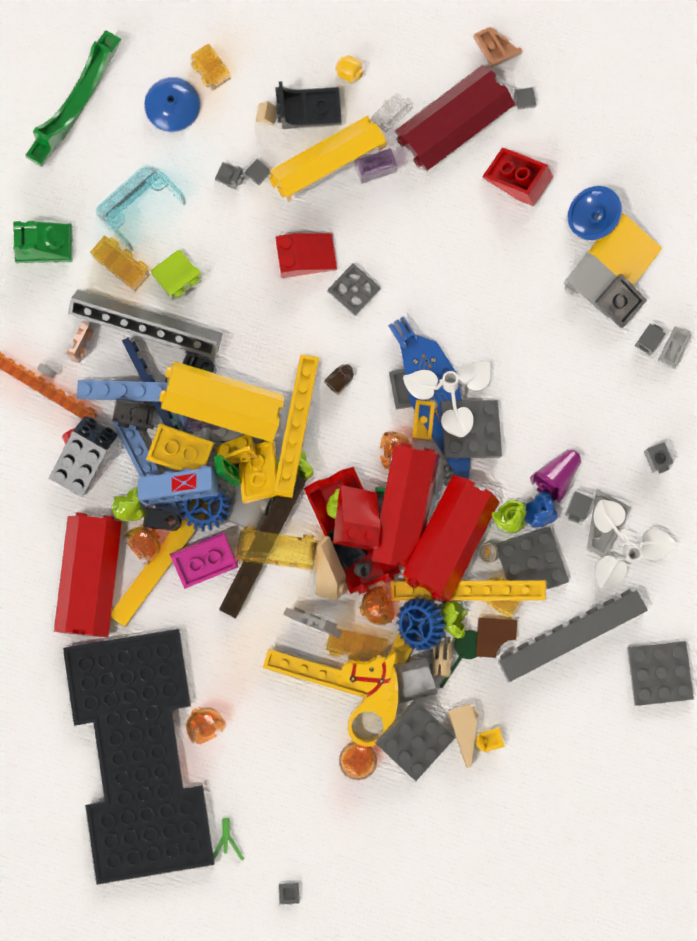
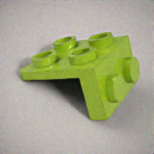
[151,250,203,301]

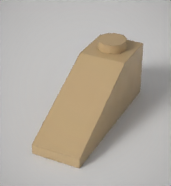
[315,536,347,601]
[447,704,479,768]

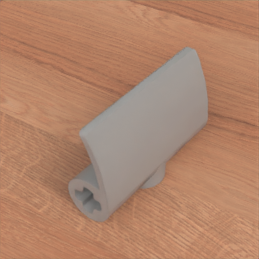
[223,485,273,533]

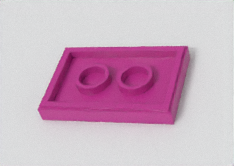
[170,532,238,589]

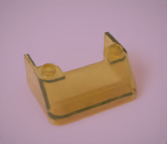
[235,526,318,574]

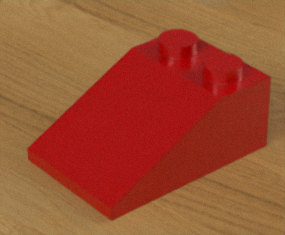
[482,147,553,207]
[275,233,337,279]
[333,485,380,550]

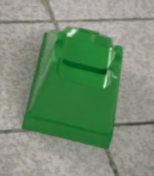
[13,221,73,263]

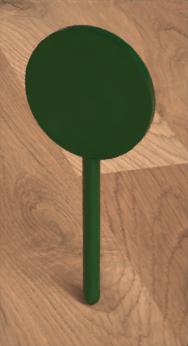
[440,630,477,688]

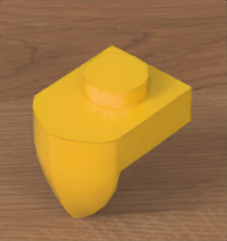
[475,727,506,752]

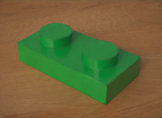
[213,454,241,487]

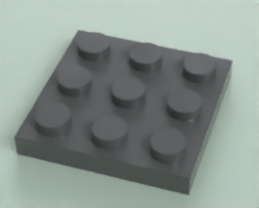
[440,400,502,459]
[496,527,569,590]
[627,641,694,706]
[375,699,455,781]

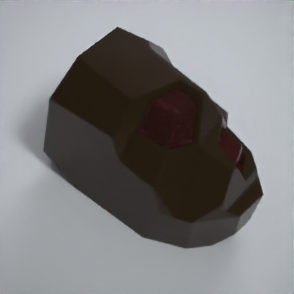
[324,364,354,395]

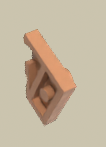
[473,27,523,68]
[67,321,93,363]

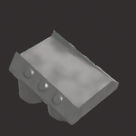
[394,657,438,703]

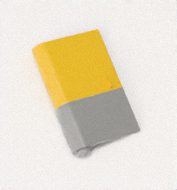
[563,213,663,318]

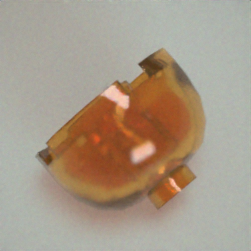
[380,431,413,469]
[123,526,160,565]
[360,585,395,625]
[186,707,226,744]
[339,742,378,781]

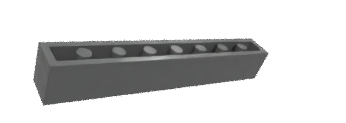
[68,290,223,359]
[498,589,648,683]

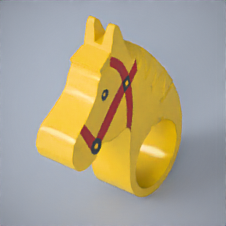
[341,652,398,747]

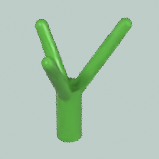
[214,818,244,861]

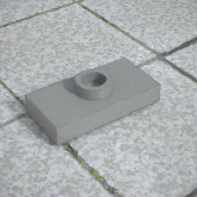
[657,326,692,369]

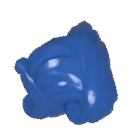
[524,491,558,528]

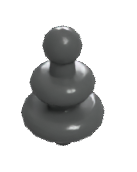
[443,464,455,487]

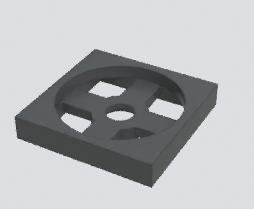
[327,263,381,316]

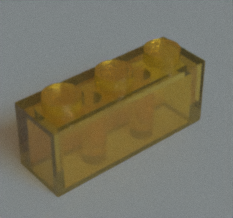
[90,235,150,292]
[326,628,388,661]

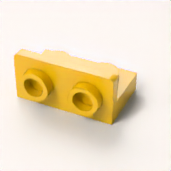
[215,435,257,465]

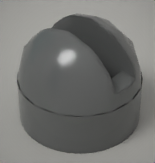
[353,562,371,578]

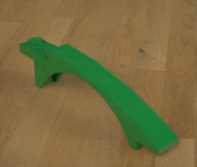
[25,29,122,167]

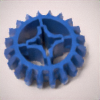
[178,484,231,532]
[396,597,446,651]

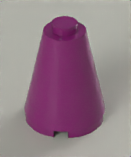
[530,450,581,502]

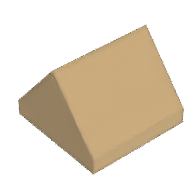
[255,101,277,125]

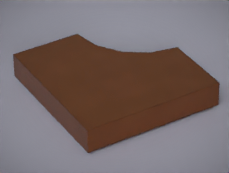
[476,617,517,658]

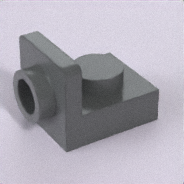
[215,162,245,189]

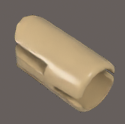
[431,641,453,677]

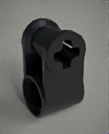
[182,351,217,374]
[142,507,182,531]

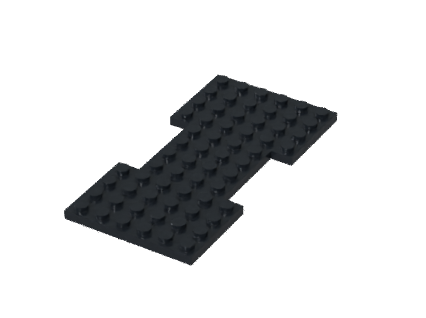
[63,629,215,885]

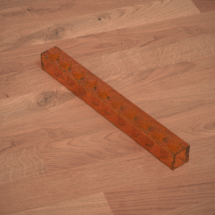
[0,352,97,419]

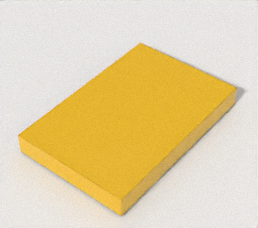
[146,423,215,472]
[238,441,278,504]

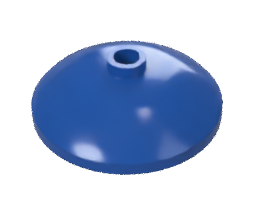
[144,77,200,132]
[567,186,622,241]

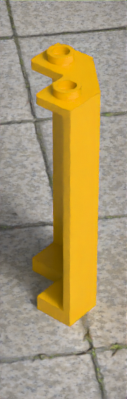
[268,116,387,201]
[159,361,284,442]

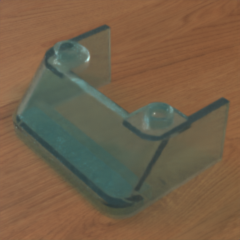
[96,165,186,253]

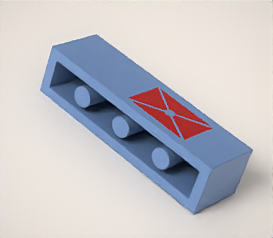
[138,466,218,506]

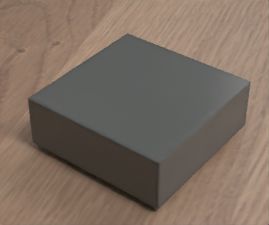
[514,87,537,110]
[245,159,270,186]
[279,883,300,905]

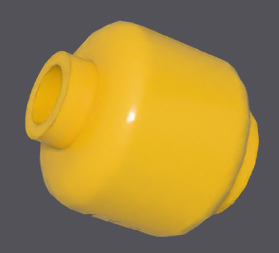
[335,55,364,83]

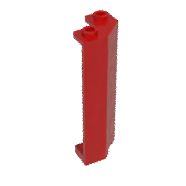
[372,442,440,567]
[304,467,400,595]
[402,475,499,602]
[54,513,122,637]

